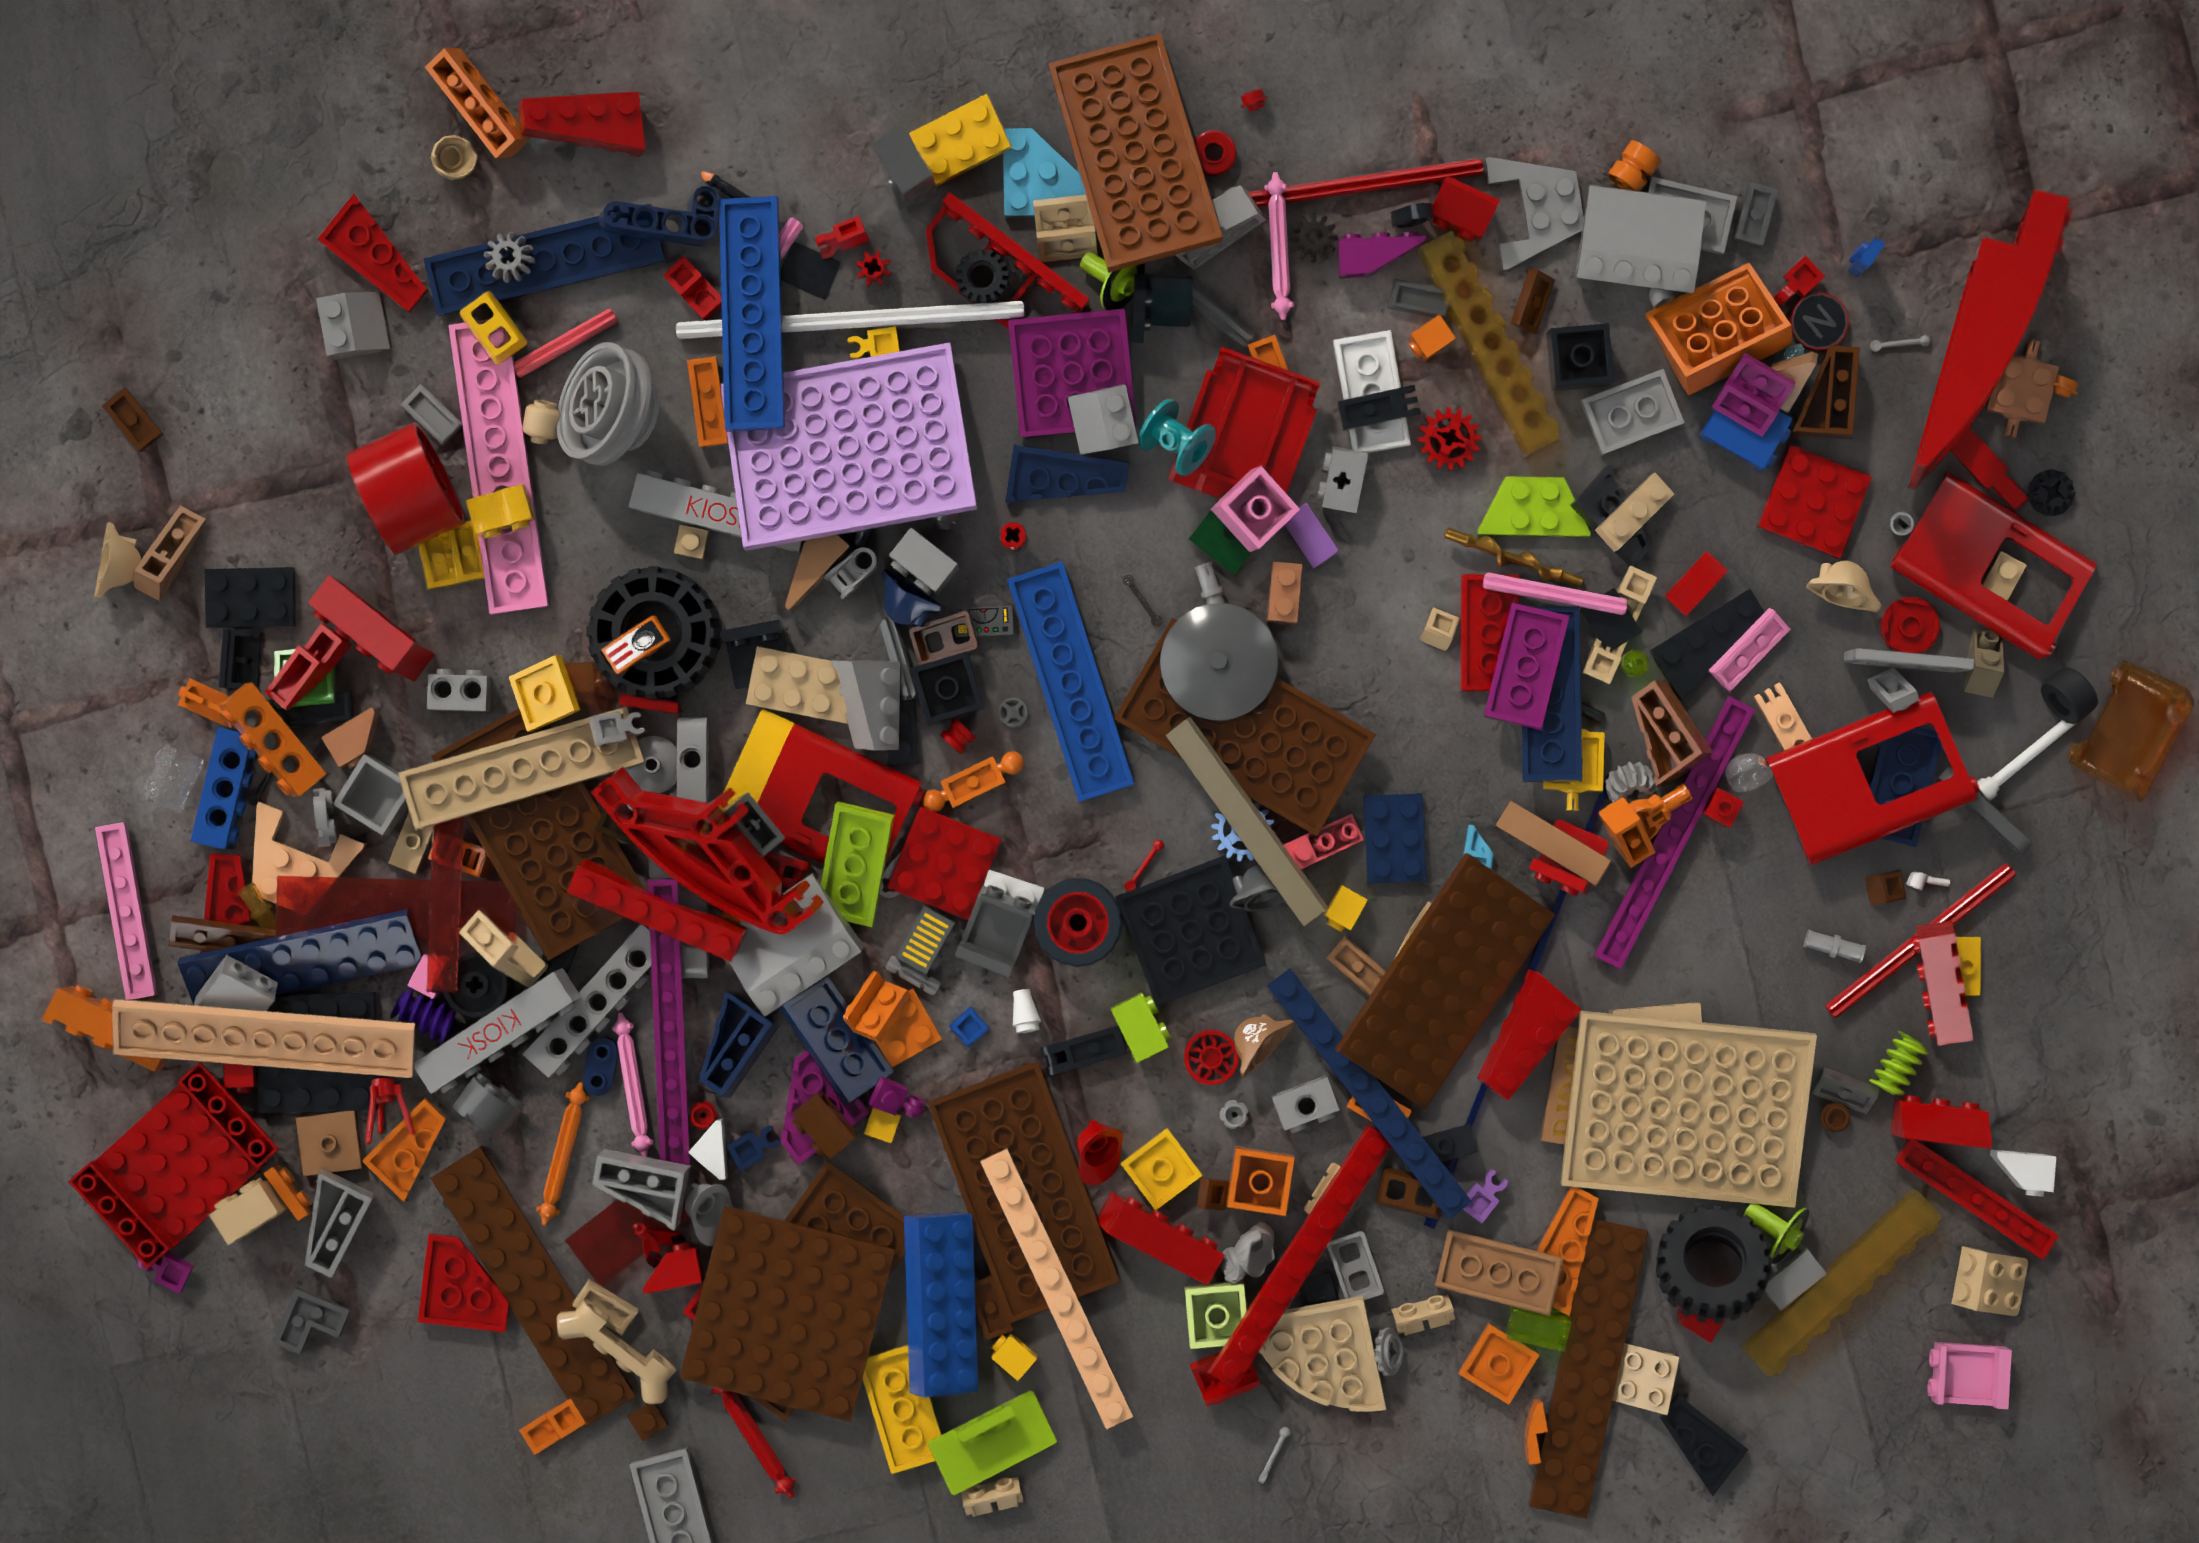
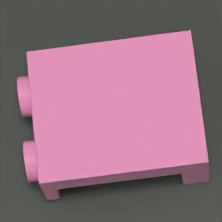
[1927,1342,2012,1409]

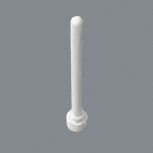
[1977,720,2077,802]

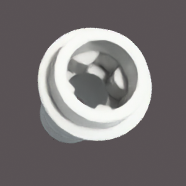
[1013,989,1041,1034]

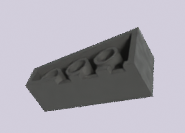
[871,124,938,214]

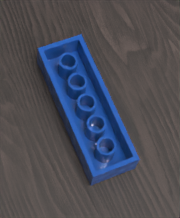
[904,1212,978,1397]

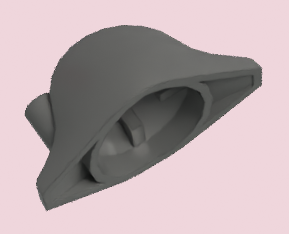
[1230,866,1289,911]

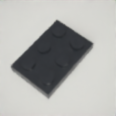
[204,567,296,628]

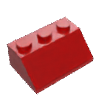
[1890,1095,1992,1149]

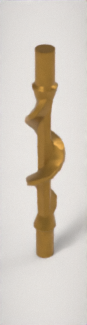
[1443,527,1583,588]

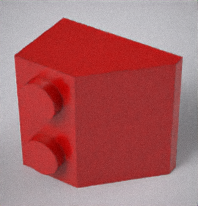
[1431,176,1500,243]

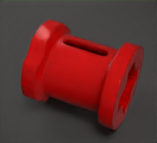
[1000,522,1026,550]

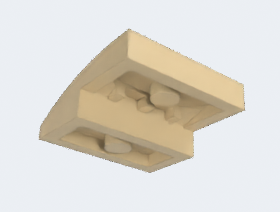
[1033,194,1098,262]

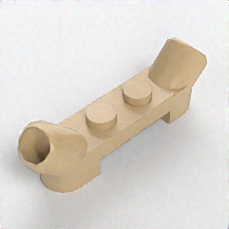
[557,1299,676,1404]

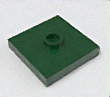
[1189,493,1253,575]

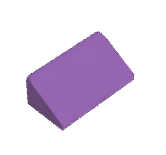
[1284,503,1339,569]

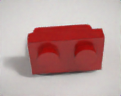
[1529,820,1609,897]

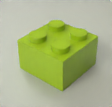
[1111,992,1171,1063]

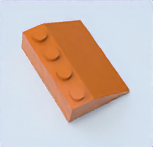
[1645,263,1793,396]

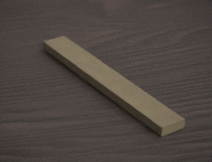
[1166,717,1329,926]

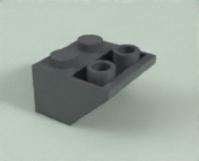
[707,792,785,870]

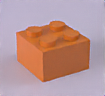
[1226,1146,1295,1216]

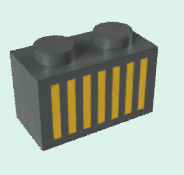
[896,905,958,974]

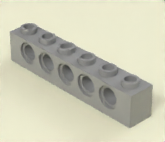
[523,924,651,1078]

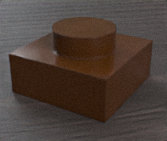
[1196,1178,1229,1210]
[627,1404,669,1441]

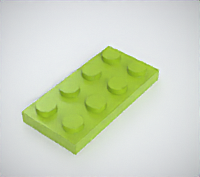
[821,802,895,927]

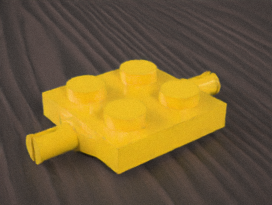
[1543,711,1605,811]

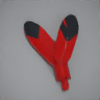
[633,1224,685,1268]

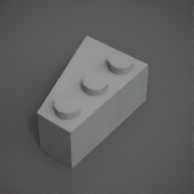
[1176,185,1266,270]
[831,660,900,750]
[592,1149,690,1230]

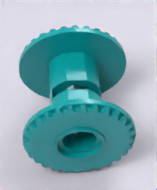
[1138,399,1216,476]

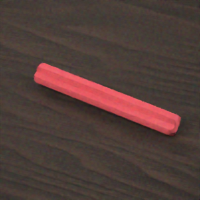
[514,309,618,377]

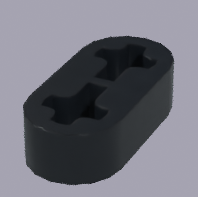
[1391,203,1434,228]

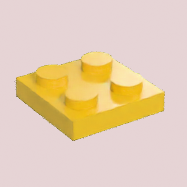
[509,655,580,732]
[1120,1128,1203,1210]

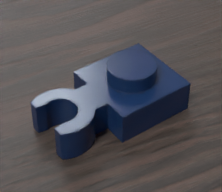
[725,1125,781,1171]

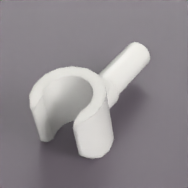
[1906,871,1950,891]

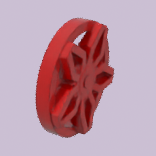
[1184,1030,1239,1085]

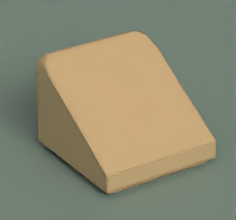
[1420,607,1460,651]

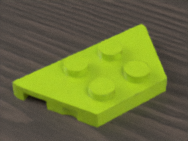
[1477,476,1590,537]

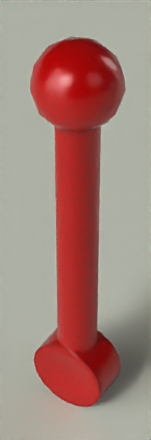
[1124,839,1164,891]

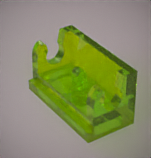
[1506,1306,1571,1351]

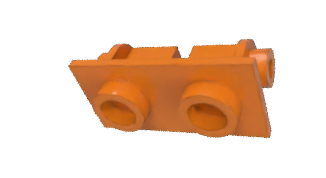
[178,678,232,729]

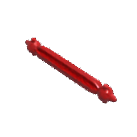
[710,1387,796,1499]

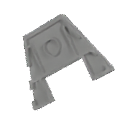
[1484,157,1584,272]

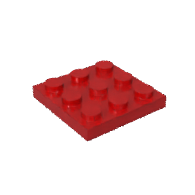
[1757,445,1872,559]
[887,806,1001,920]

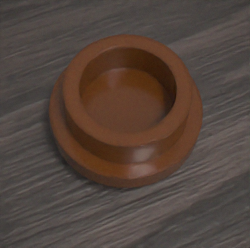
[1820,1103,1850,1132]

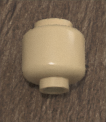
[522,400,560,444]

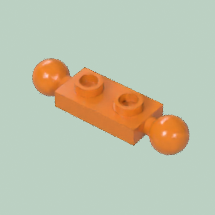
[922,751,1024,812]

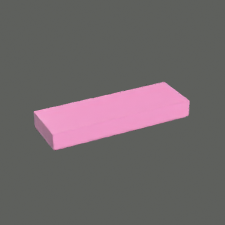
[1708,608,1791,692]

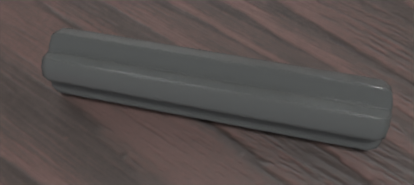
[880,618,918,701]

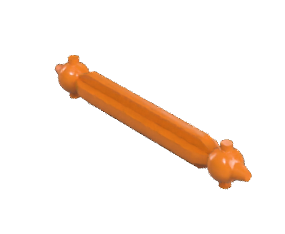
[536,1082,589,1225]

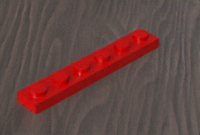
[1894,1139,2059,1260]

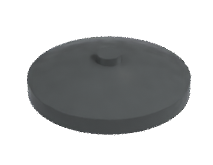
[1160,603,1278,721]

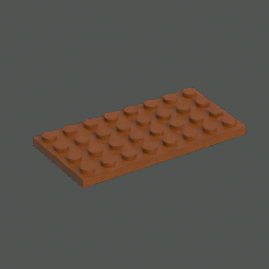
[1048,33,1223,273]

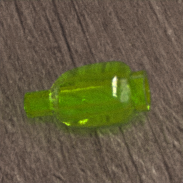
[1619,649,1649,678]

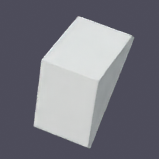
[688,1118,728,1180]

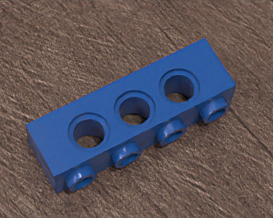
[190,727,258,850]

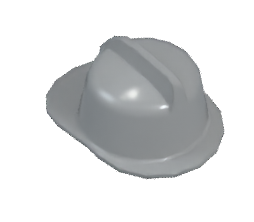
[685,1183,733,1246]

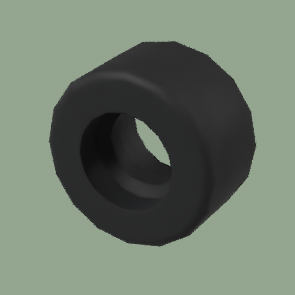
[2041,667,2098,724]

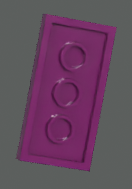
[1484,603,1569,731]

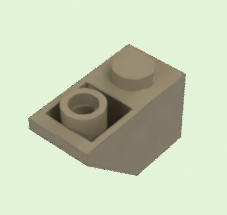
[1964,628,2004,698]

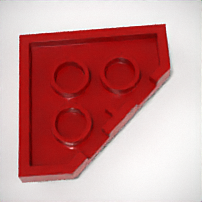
[417,1233,510,1333]

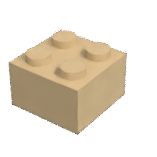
[209,1178,289,1245]

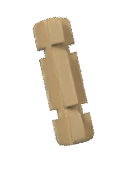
[1304,1163,1340,1214]

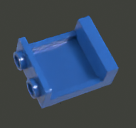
[1698,409,1793,472]

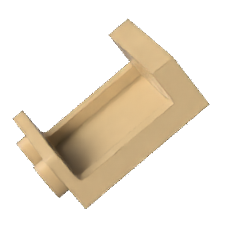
[459,910,548,988]

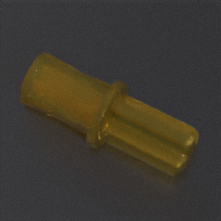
[238,883,282,931]

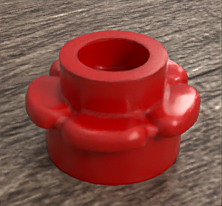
[1240,88,1268,112]
[689,1101,718,1130]

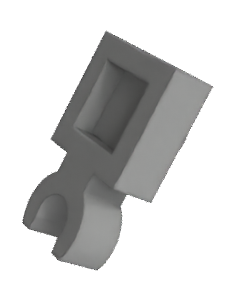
[589,711,645,747]

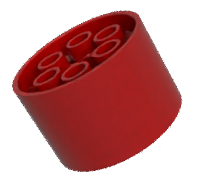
[347,422,465,555]

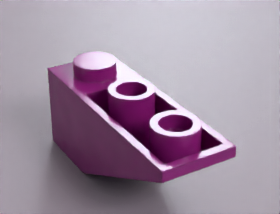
[1337,231,1427,279]

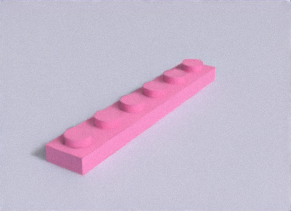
[95,822,158,1000]

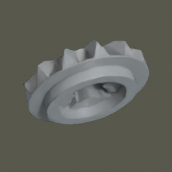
[1374,1328,1403,1376]

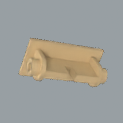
[1391,1294,1455,1336]
[961,1476,1024,1517]

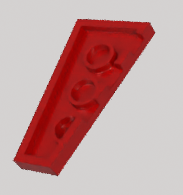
[317,194,428,313]

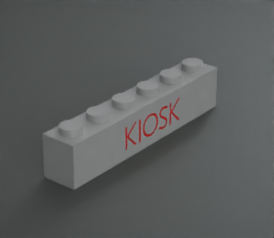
[628,470,805,553]
[413,968,581,1094]

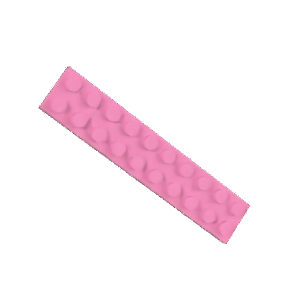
[448,319,549,615]

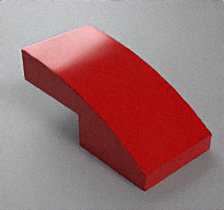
[662,256,722,321]
[1665,550,1728,616]

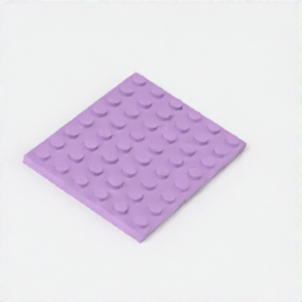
[720,343,977,551]

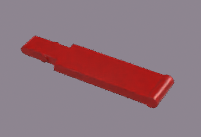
[1950,427,2029,512]

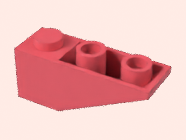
[1283,814,1364,869]

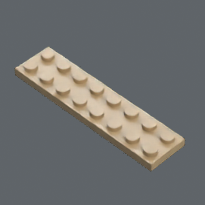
[398,706,644,831]

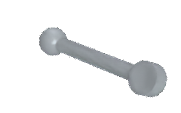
[1869,335,1931,352]
[1258,1427,1291,1484]

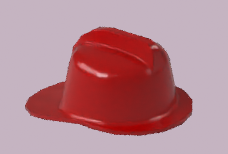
[1077,1119,1123,1185]

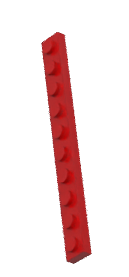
[1207,1125,1391,1390]

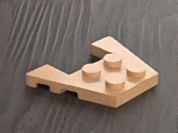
[251,802,366,915]

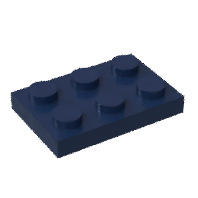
[1363,793,1426,884]

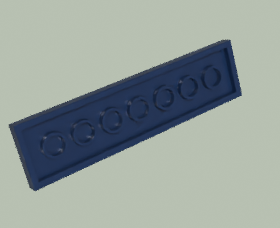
[423,203,666,317]
[178,909,423,1005]

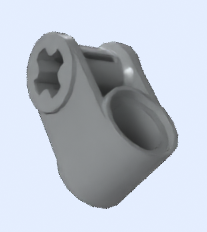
[824,547,879,600]

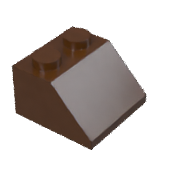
[792,1090,859,1159]

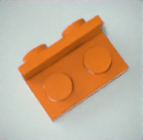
[843,971,911,1043]

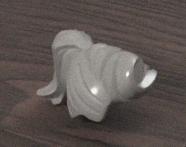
[1219,1222,1275,1284]

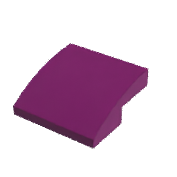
[1712,353,1796,437]

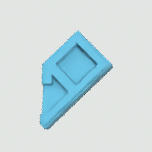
[1463,825,1494,869]

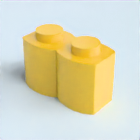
[466,484,535,539]

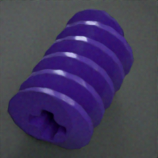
[390,988,456,1044]

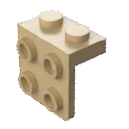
[1951,1246,2028,1316]

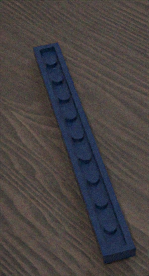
[1267,968,1472,1220]

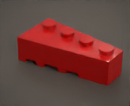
[1477,969,1582,1101]

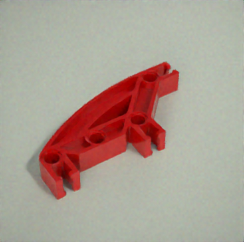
[591,766,824,934]

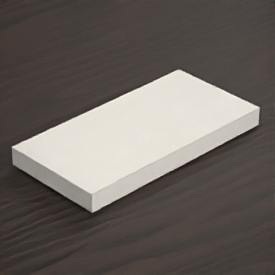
[1333,330,1411,453]

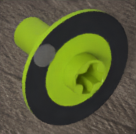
[1080,252,1145,310]
[1743,1204,1809,1264]

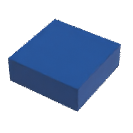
[949,1006,990,1048]

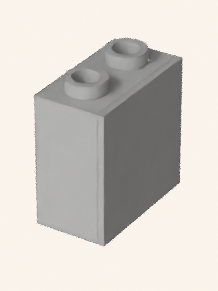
[194,955,278,1011]

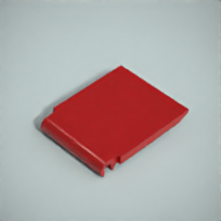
[1168,346,1321,498]

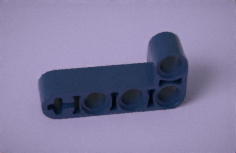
[598,186,719,246]

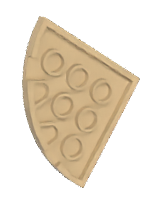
[1259,1296,1386,1412]

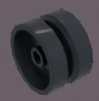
[443,952,514,1017]

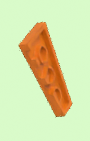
[1536,1187,1599,1316]

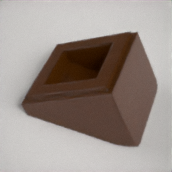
[1865,870,1906,905]

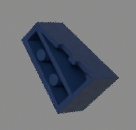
[699,991,780,1098]

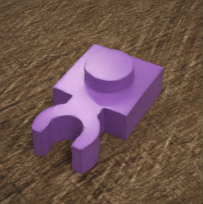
[1463,1169,1508,1224]

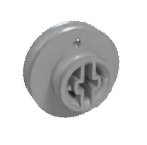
[556,342,659,466]

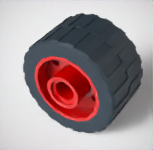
[1034,878,1122,967]

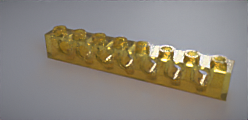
[1417,231,1561,458]

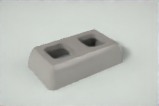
[1327,1231,1384,1300]

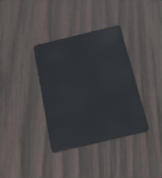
[781,242,841,299]
[1580,588,1642,652]

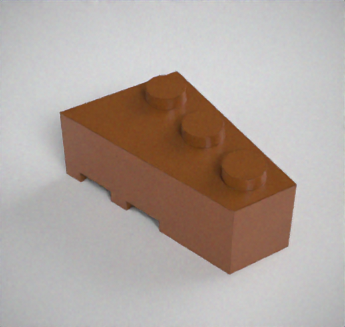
[1631,680,1714,787]

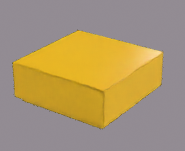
[864,1108,902,1143]

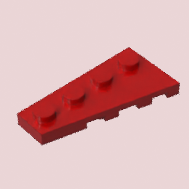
[200,853,252,953]

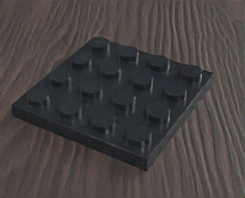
[1115,855,1266,1007]
[258,992,378,1113]

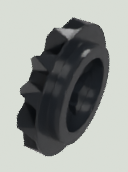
[2028,469,2076,516]

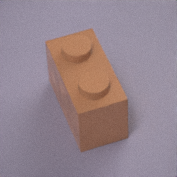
[1266,562,1302,625]

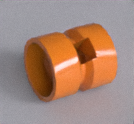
[1607,140,1662,191]

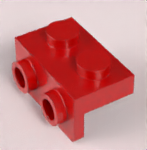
[1190,1351,1261,1406]

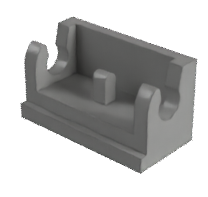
[1764,1243,1827,1310]

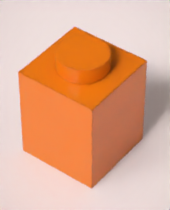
[1408,314,1456,362]

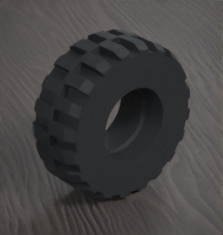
[586,566,722,699]

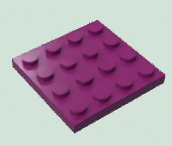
[1008,308,1136,437]

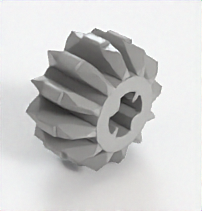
[484,232,535,283]
[1605,761,1657,804]

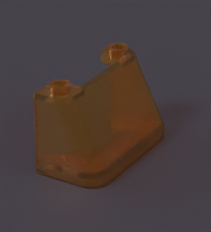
[2068,660,2194,803]

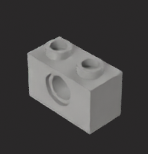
[1271,1075,1339,1133]

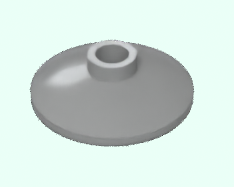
[625,736,677,794]

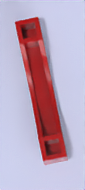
[567,859,748,962]

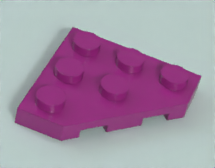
[781,1050,870,1165]

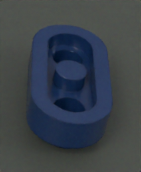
[583,1037,619,1096]

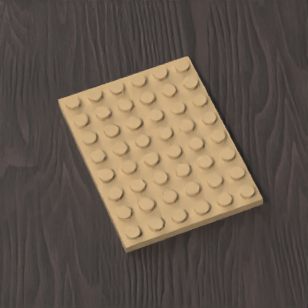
[1560,1011,1817,1208]

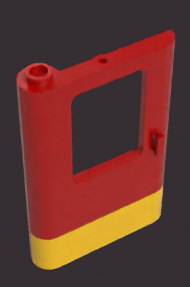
[719,709,925,864]

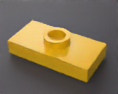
[1956,937,1981,996]

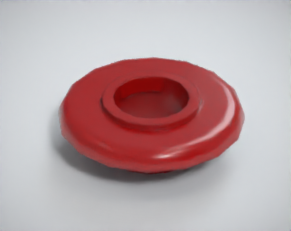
[1194,130,1237,176]

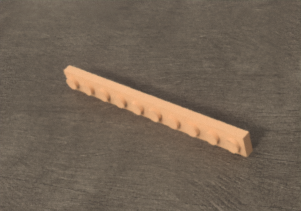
[980,1148,1133,1430]

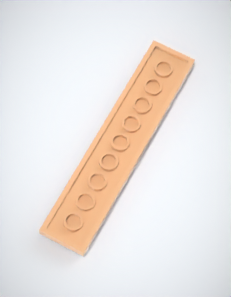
[112,999,415,1078]

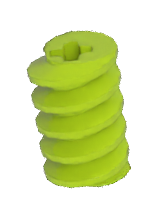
[1869,1030,1929,1096]

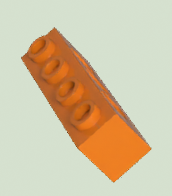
[425,48,531,159]
[218,682,326,797]

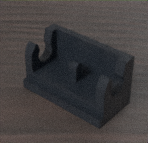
[219,629,262,689]

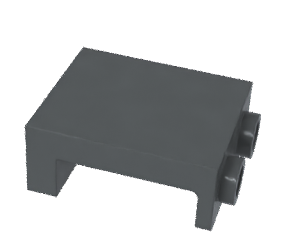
[955,885,1037,977]

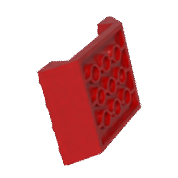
[68,1061,280,1269]

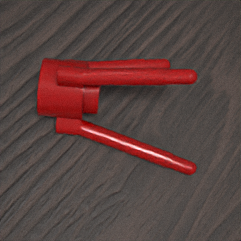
[365,1078,415,1145]

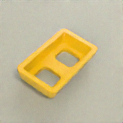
[460,291,527,365]

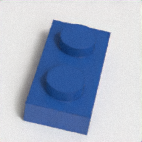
[1847,237,1885,277]

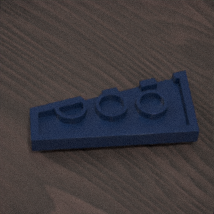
[1005,444,1130,503]

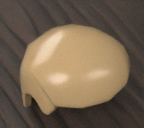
[431,135,478,180]

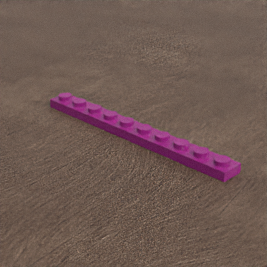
[1593,696,1755,970]
[647,878,690,1166]

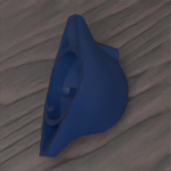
[882,569,946,627]

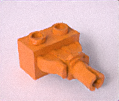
[1598,783,1693,868]

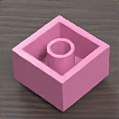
[1211,466,1300,552]

